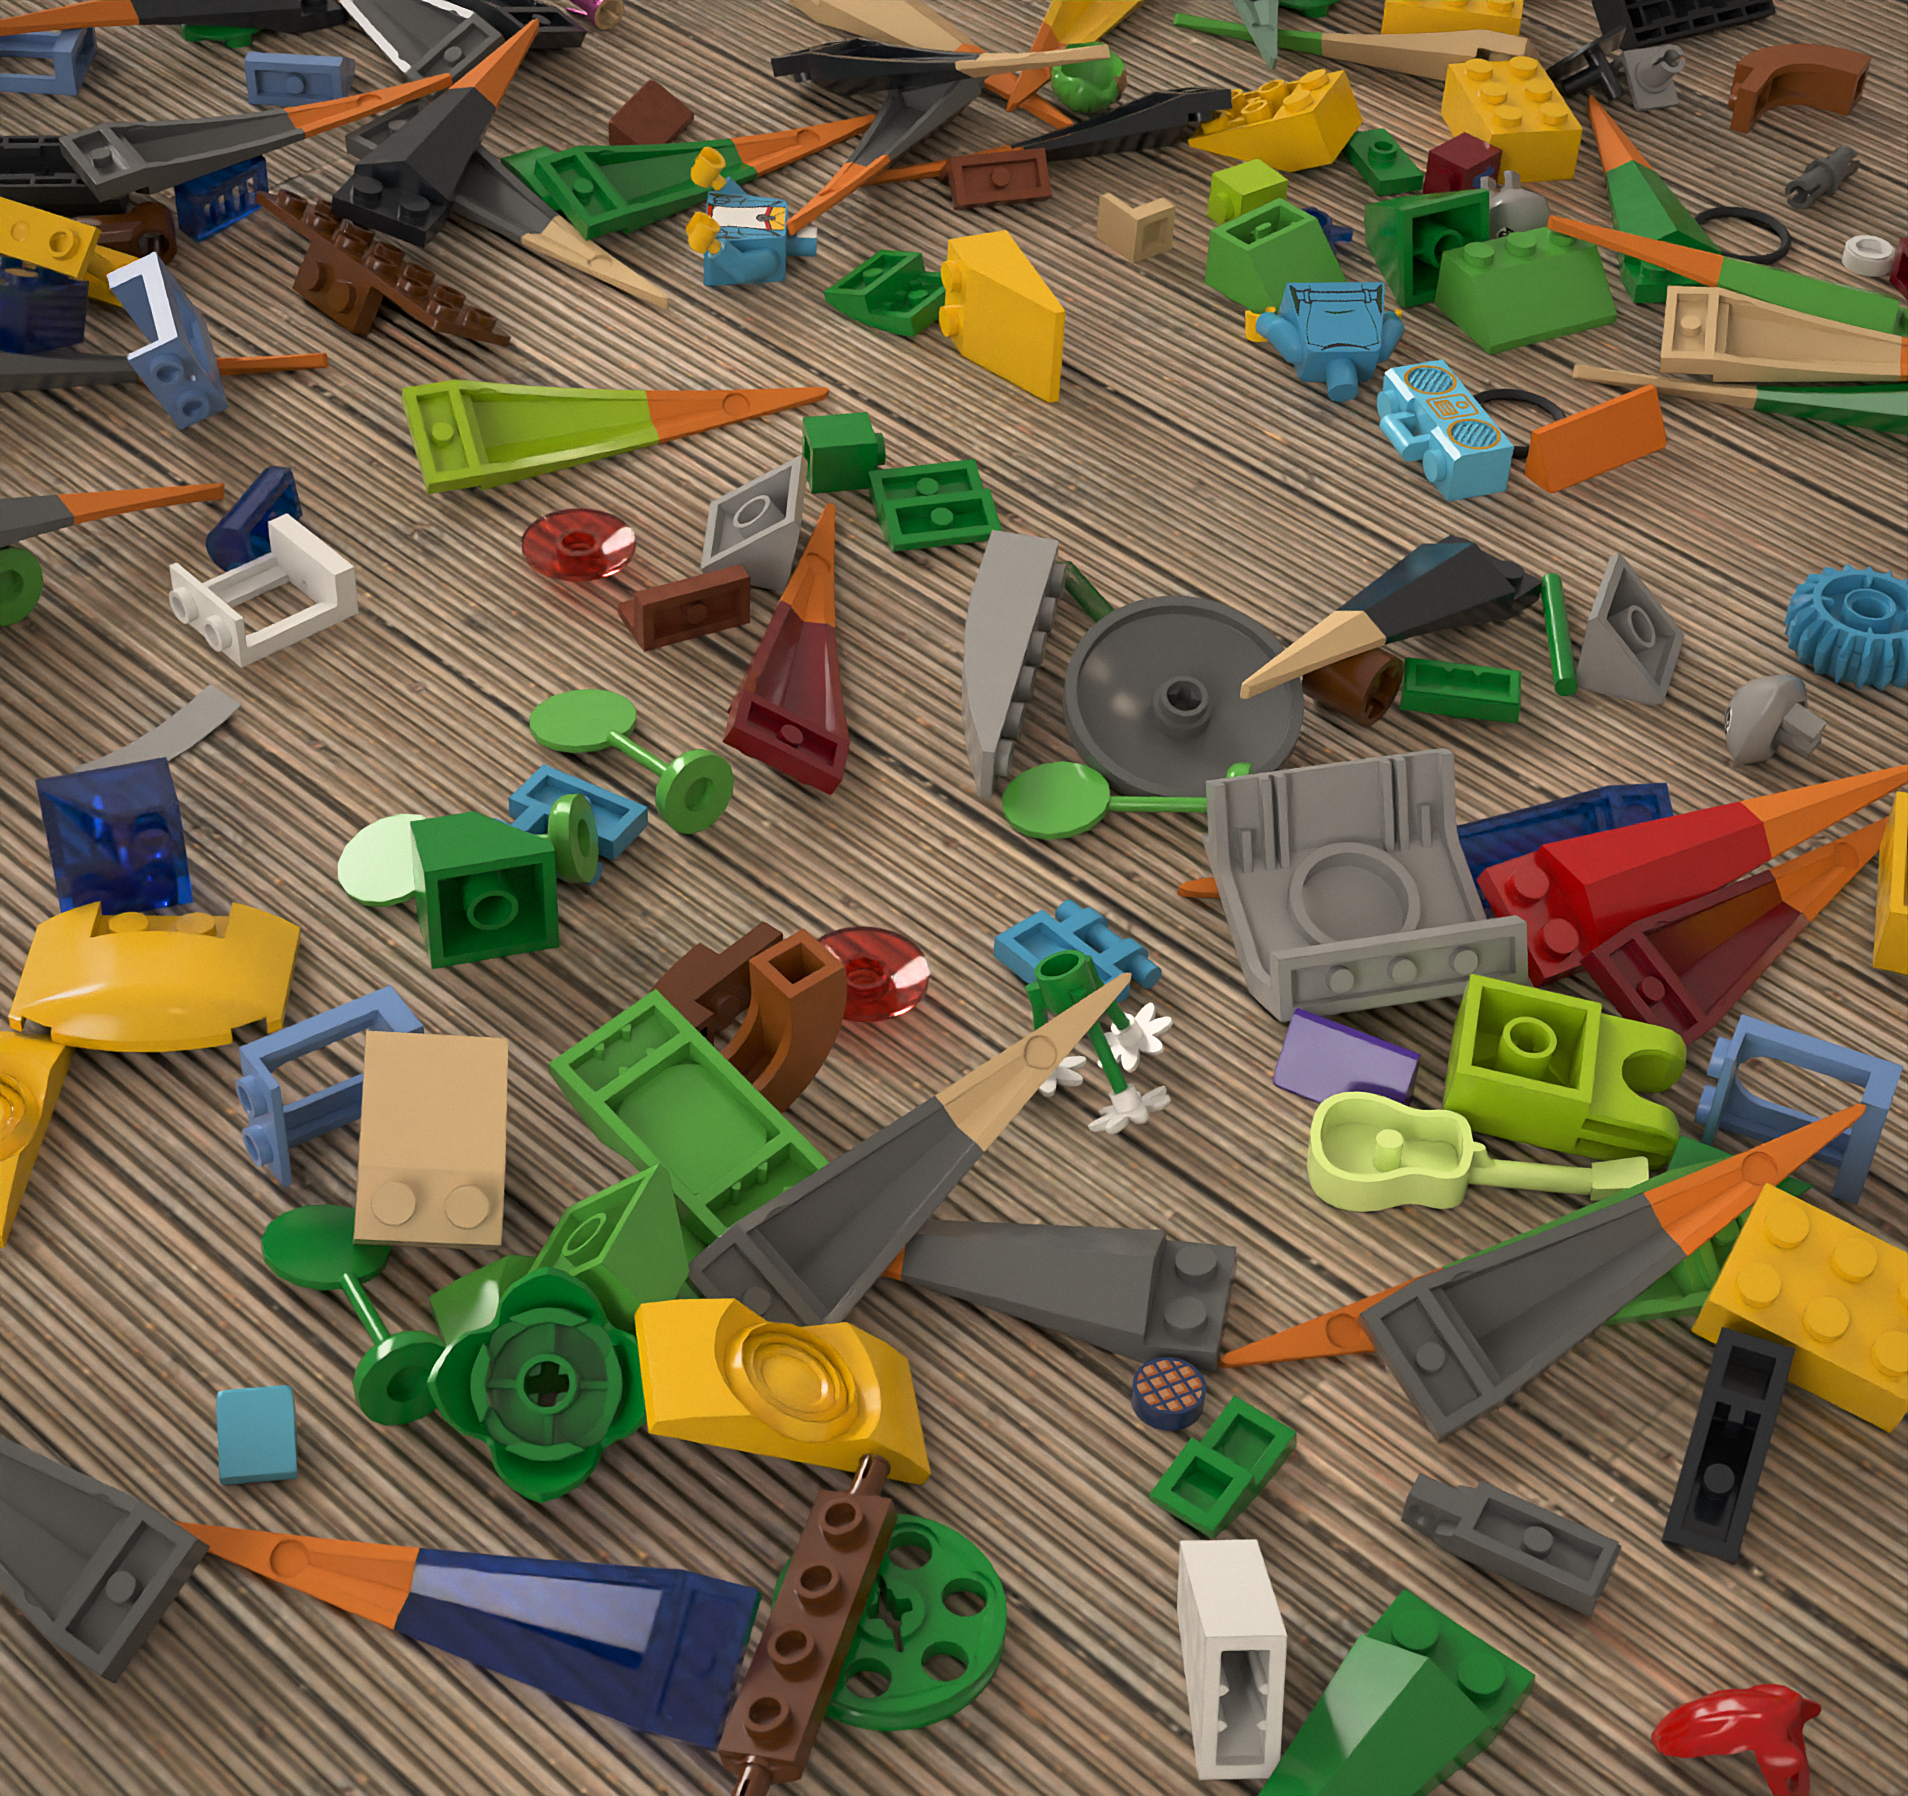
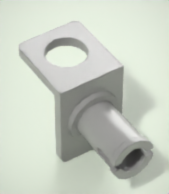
[1610,44,1686,112]

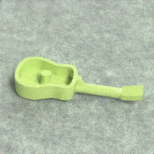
[1307,1092,1649,1212]

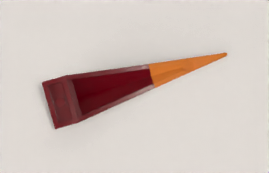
[723,503,850,796]
[1579,816,1889,1047]

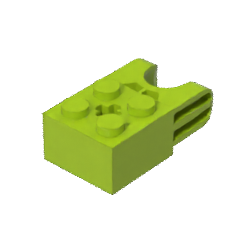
[1441,974,1687,1170]

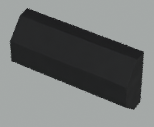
[1592,0,1776,51]
[0,135,129,215]

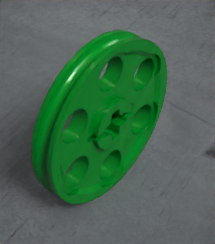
[771,1513,1007,1731]

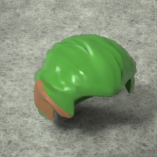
[1049,41,1127,114]

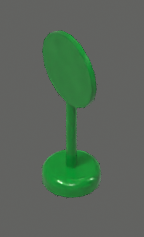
[261,1204,447,1426]

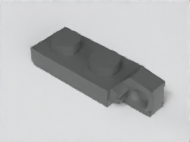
[1401,1473,1622,1617]

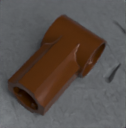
[71,202,177,266]

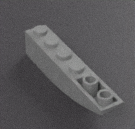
[962,530,1067,799]

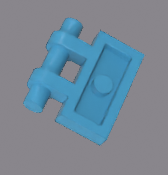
[493,764,648,886]
[993,899,1162,1012]

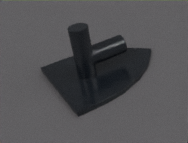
[1545,24,1627,103]

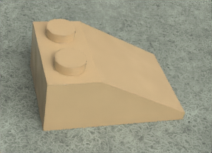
[353,1031,508,1250]

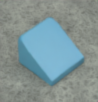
[216,1385,298,1485]

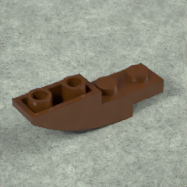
[647,921,783,1046]

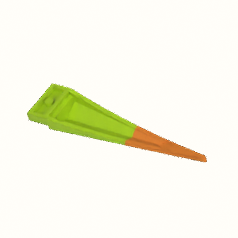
[401,379,830,495]

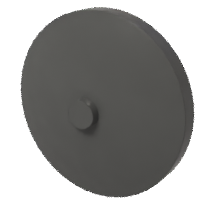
[1063,596,1304,797]

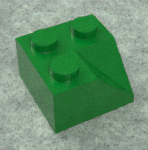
[409,811,560,969]

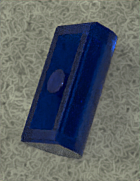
[206,466,303,572]

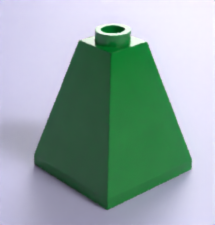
[1364,188,1489,308]

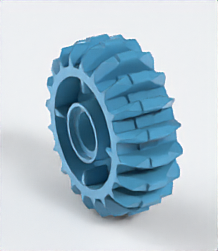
[1785,564,1908,691]

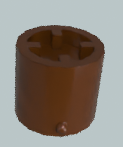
[1302,647,1404,727]

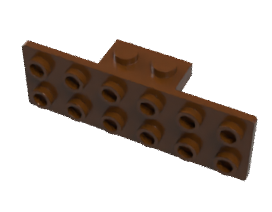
[255,189,511,347]

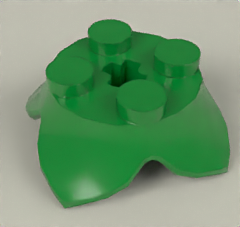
[427,1266,647,1503]

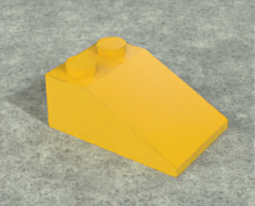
[939,230,1066,403]

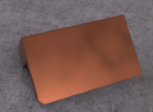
[939,148,1052,210]
[618,564,750,652]

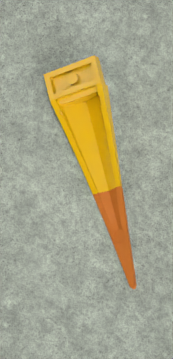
[1006,0,1147,113]

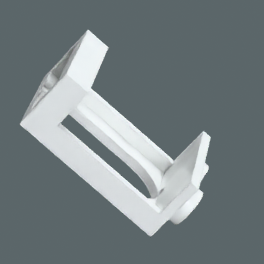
[169,513,359,668]

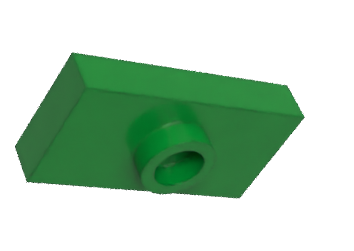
[1341,128,1424,196]
[1400,657,1522,724]

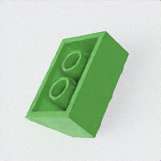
[1434,227,1617,355]

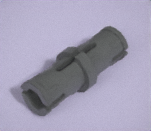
[1785,146,1860,210]

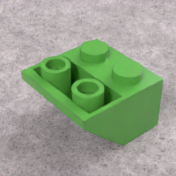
[1205,198,1347,316]

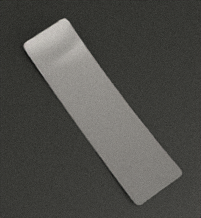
[73,685,241,790]

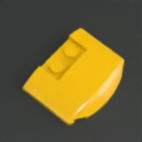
[8,901,301,1052]

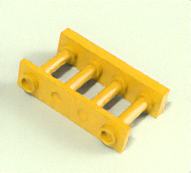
[0,197,140,312]

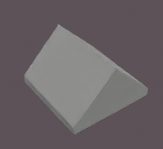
[700,454,808,592]
[1576,552,1685,706]

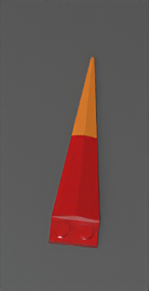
[1476,764,1908,988]

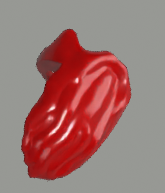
[1651,1684,1822,1796]

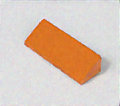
[1524,384,1666,493]

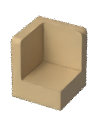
[1096,193,1176,264]

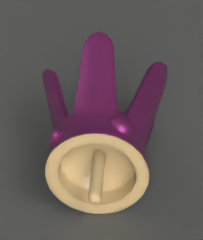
[566,0,624,30]

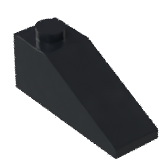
[1661,1327,1795,1565]

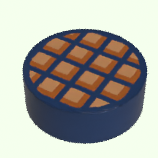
[1131,1357,1206,1431]

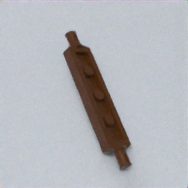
[717,1453,897,1796]

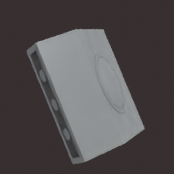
[1201,748,1528,1022]

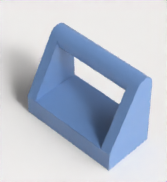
[244,52,355,107]

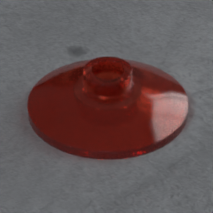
[521,508,636,582]
[817,926,930,1022]

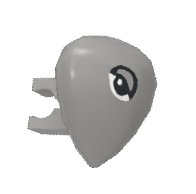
[1480,170,1551,240]
[1725,674,1827,765]

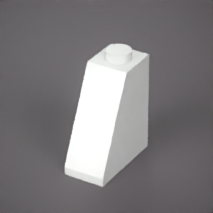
[1177,1539,1287,1780]

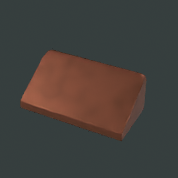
[609,80,694,146]

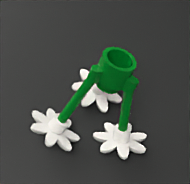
[1025,950,1173,1135]

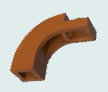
[1728,44,1872,134]
[720,928,847,1114]

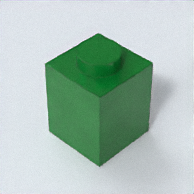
[802,412,886,494]

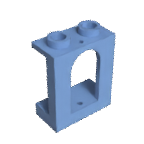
[0,27,98,96]
[107,252,229,430]
[235,985,424,1188]
[1694,1015,1903,1205]

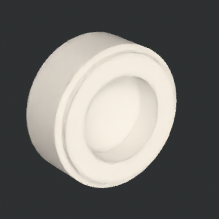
[1842,235,1895,277]

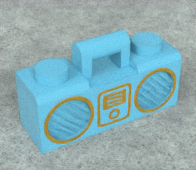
[1377,359,1514,502]

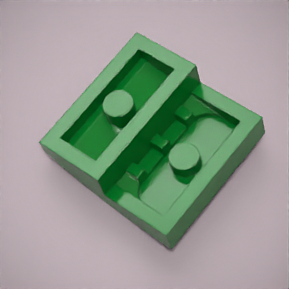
[824,250,946,337]
[867,459,1002,552]

